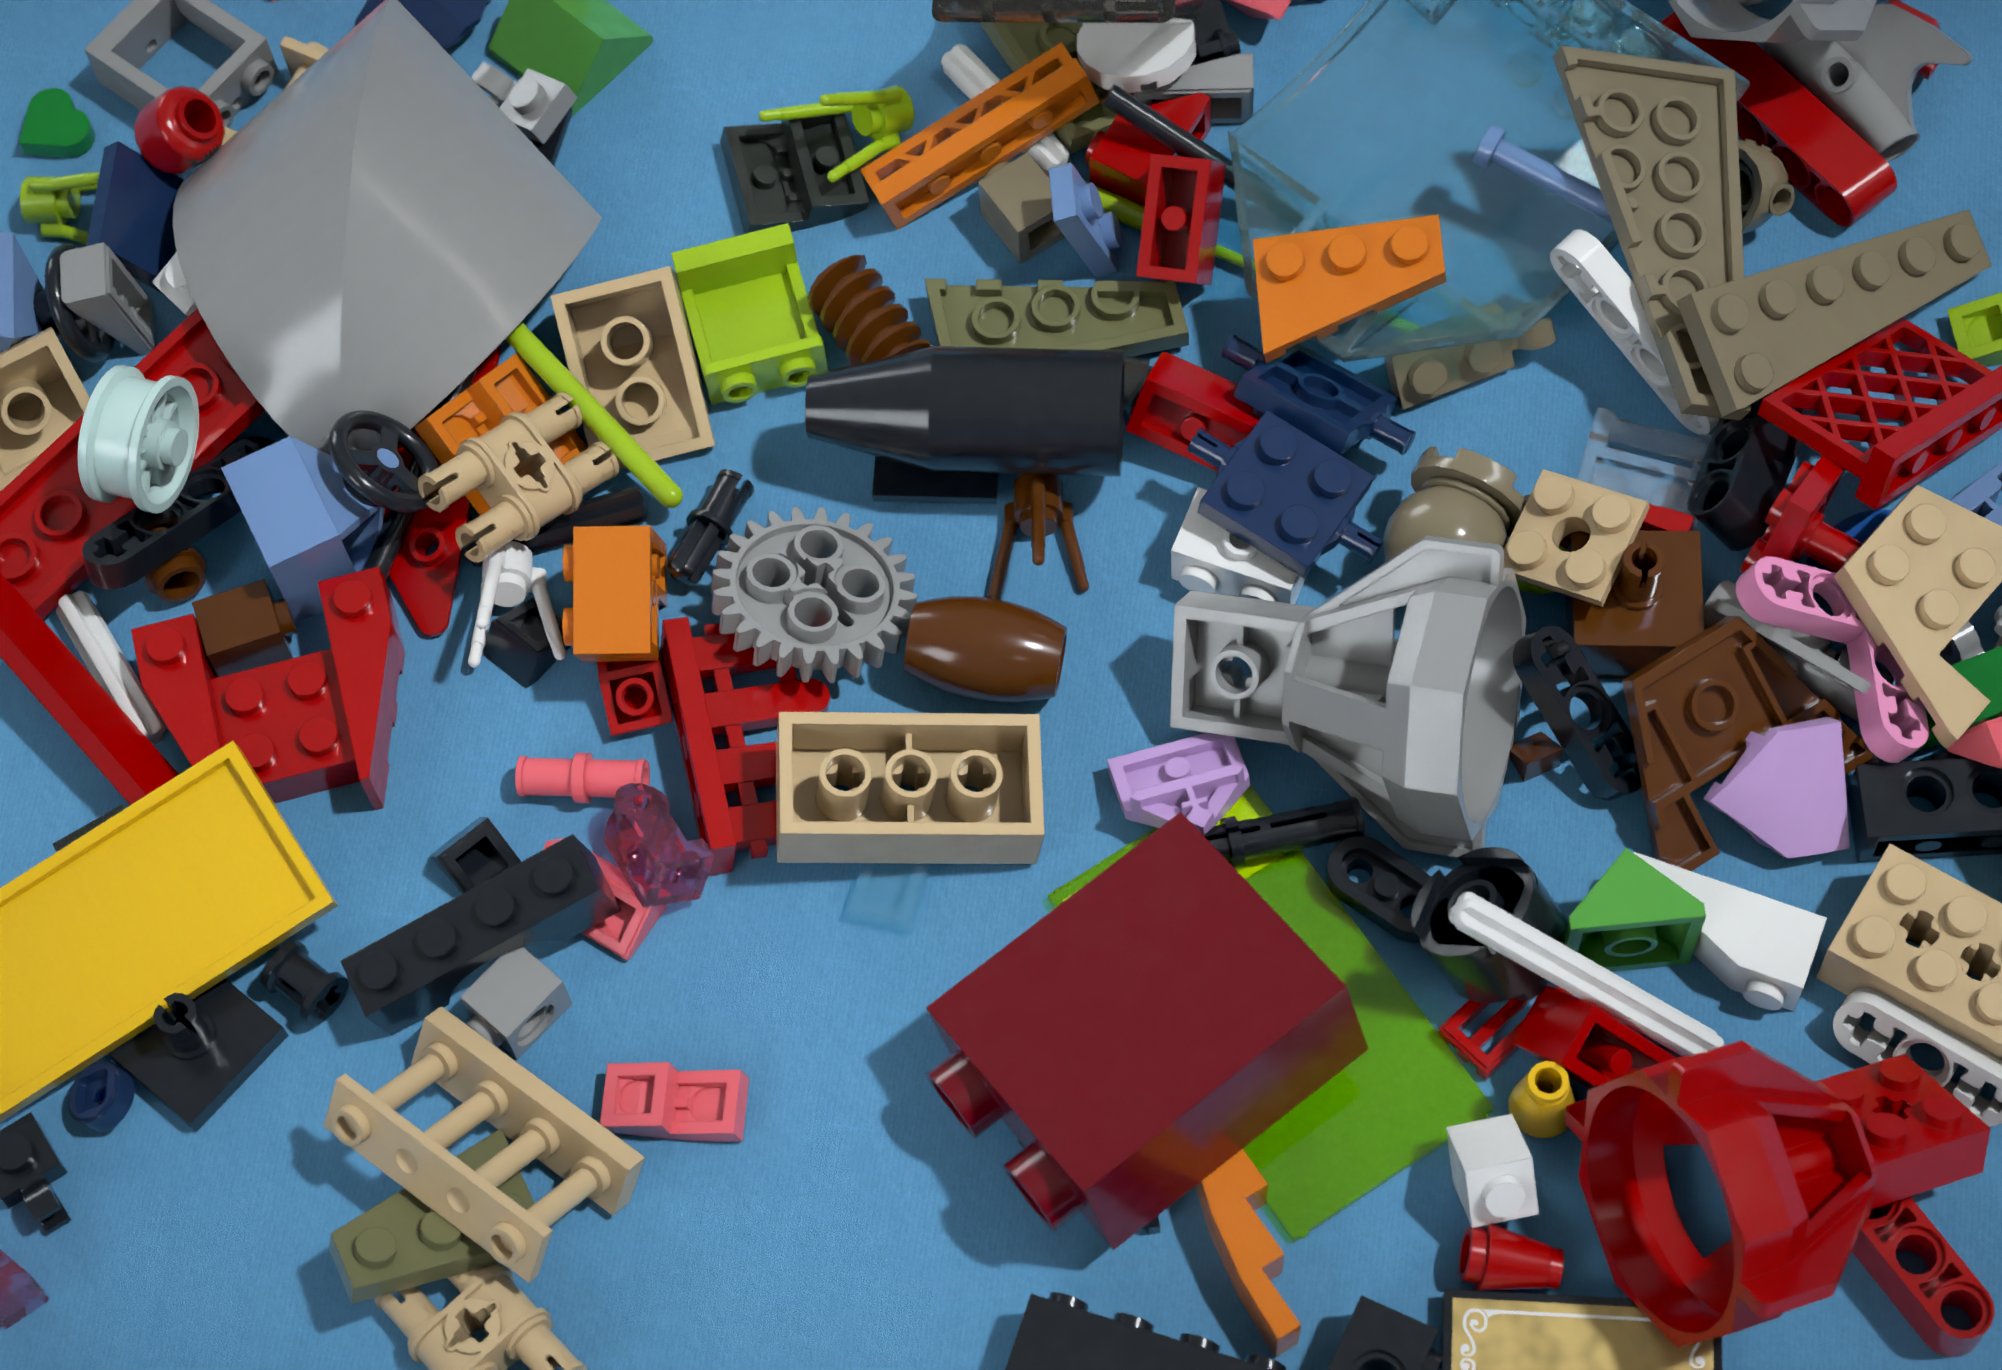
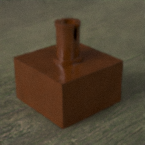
[1565,530,1704,679]

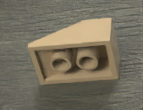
[550,266,716,470]

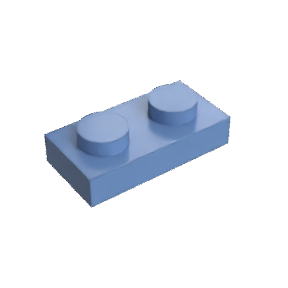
[1048,163,1123,278]

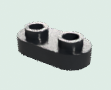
[1327,836,1431,943]

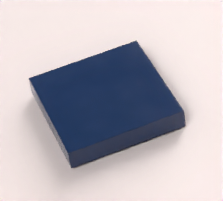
[86,141,184,294]

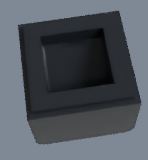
[483,597,570,688]
[430,817,521,894]

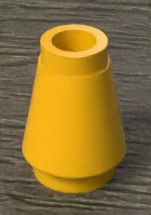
[1508,1061,1575,1138]

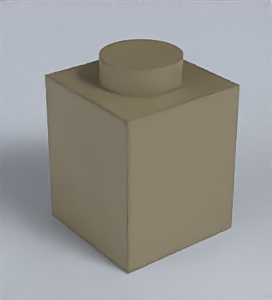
[978,152,1065,264]

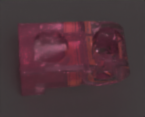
[603,783,714,908]

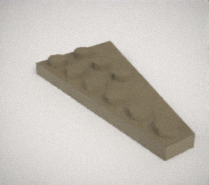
[1552,46,1751,420]

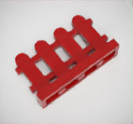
[660,617,830,876]

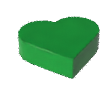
[19,88,95,157]

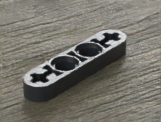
[82,437,275,589]

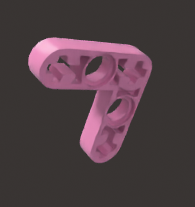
[1735,556,1929,763]

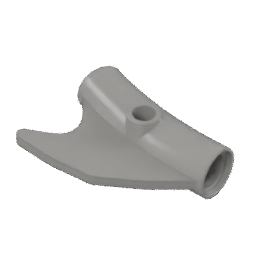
[1762,4,1972,162]
[1703,580,1894,723]

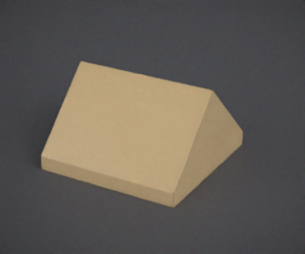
[0,327,90,492]

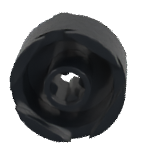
[1411,847,1568,1003]

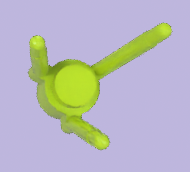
[758,85,915,182]
[20,172,100,245]

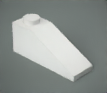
[1634,852,1827,1011]

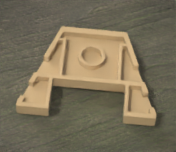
[1833,485,2002,749]

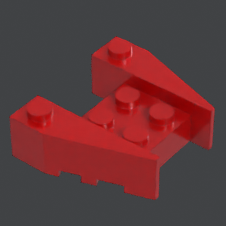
[131,566,405,811]

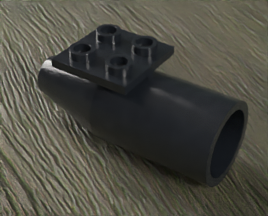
[805,346,1125,504]

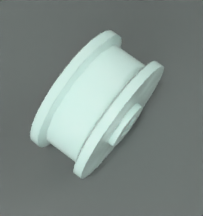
[78,365,199,513]

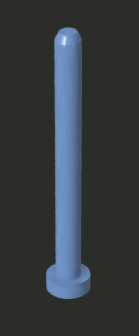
[1472,124,1613,224]

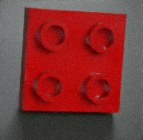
[1740,455,1863,573]

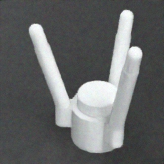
[468,541,566,668]

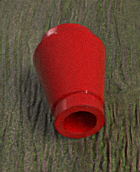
[1458,1224,1564,1291]

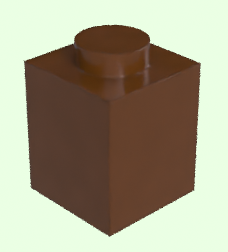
[192,579,297,677]

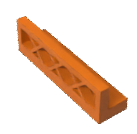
[860,42,1100,230]

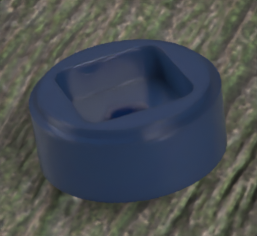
[68,1061,135,1132]

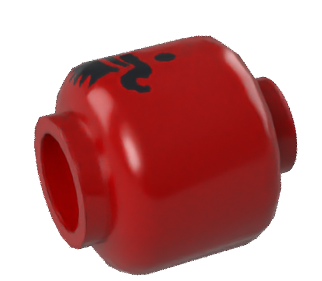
[134,86,225,174]

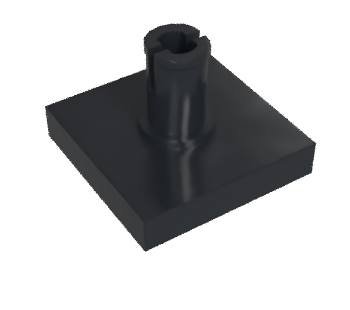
[107,978,288,1132]

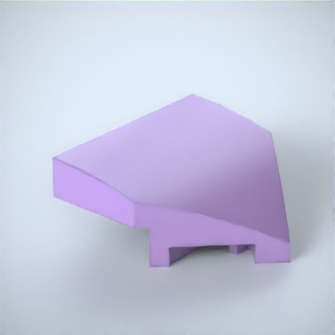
[1703,717,1850,859]
[1107,733,1250,835]

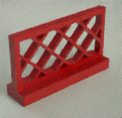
[1758,317,2002,510]

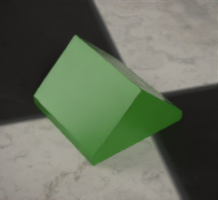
[488,0,653,117]
[1564,848,1706,972]

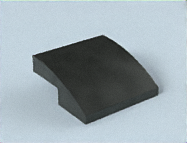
[720,113,870,234]

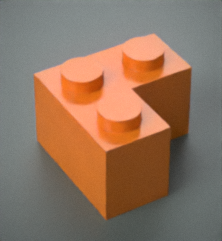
[562,525,667,662]

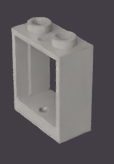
[84,0,279,128]

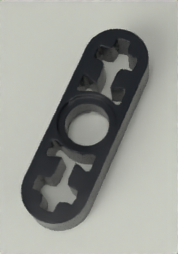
[1513,626,1642,801]

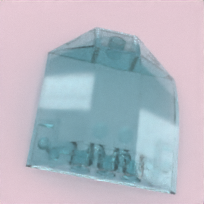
[1228,0,1750,362]

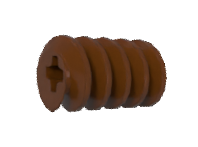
[808,255,933,365]

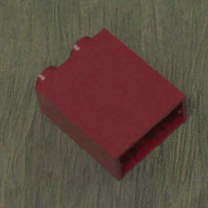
[926,812,1368,1250]

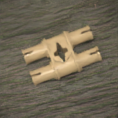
[417,392,619,563]
[374,1264,587,1370]

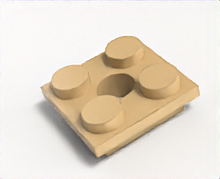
[1504,469,1650,607]

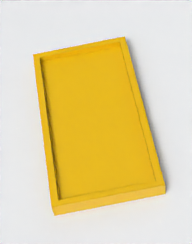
[0,741,338,1122]

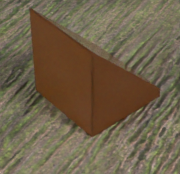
[1510,731,1564,782]

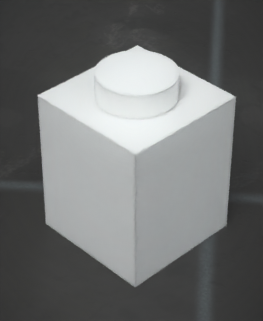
[1446,1114,1539,1228]

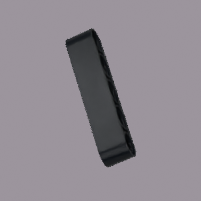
[1687,362,1824,551]

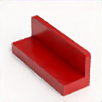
[1125,352,1261,472]

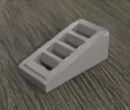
[1134,53,1254,124]
[60,242,155,356]

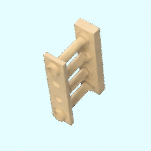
[323,1006,645,1283]

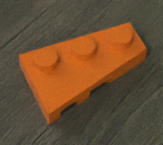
[1252,214,1447,363]

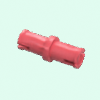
[515,752,650,803]

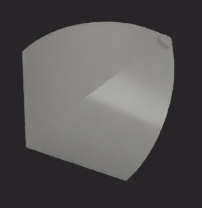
[173,0,602,456]

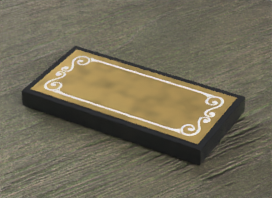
[1441,1289,1722,1370]

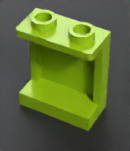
[671,223,828,405]

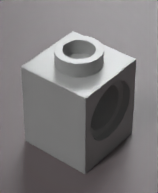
[460,946,572,1060]

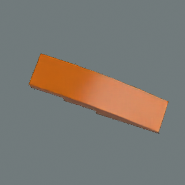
[1195,1149,1301,1358]

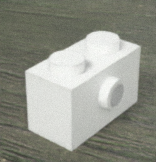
[1171,487,1306,604]

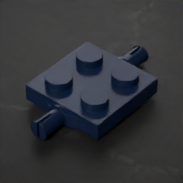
[1221,334,1416,456]
[1187,410,1384,579]

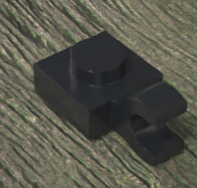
[0,1112,71,1234]

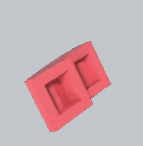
[600,1062,750,1142]

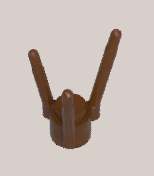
[987,474,1089,600]

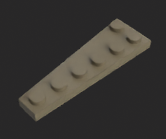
[1676,209,1992,418]

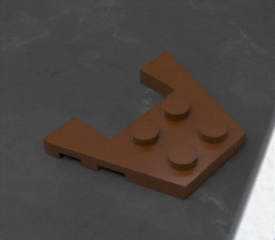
[1622,616,1876,871]

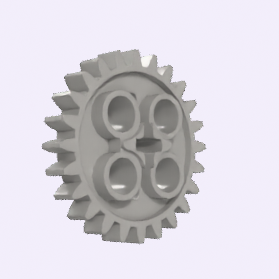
[710,507,917,683]

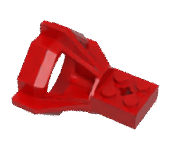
[1564,1040,1991,1348]

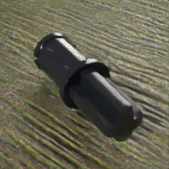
[667,469,754,586]

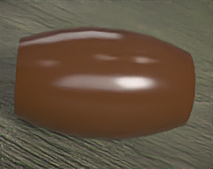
[904,596,1067,703]

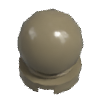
[1383,446,1531,562]

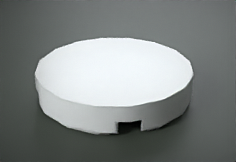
[1077,0,1196,93]

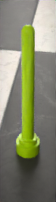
[505,322,683,508]

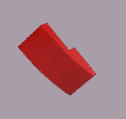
[596,652,674,737]

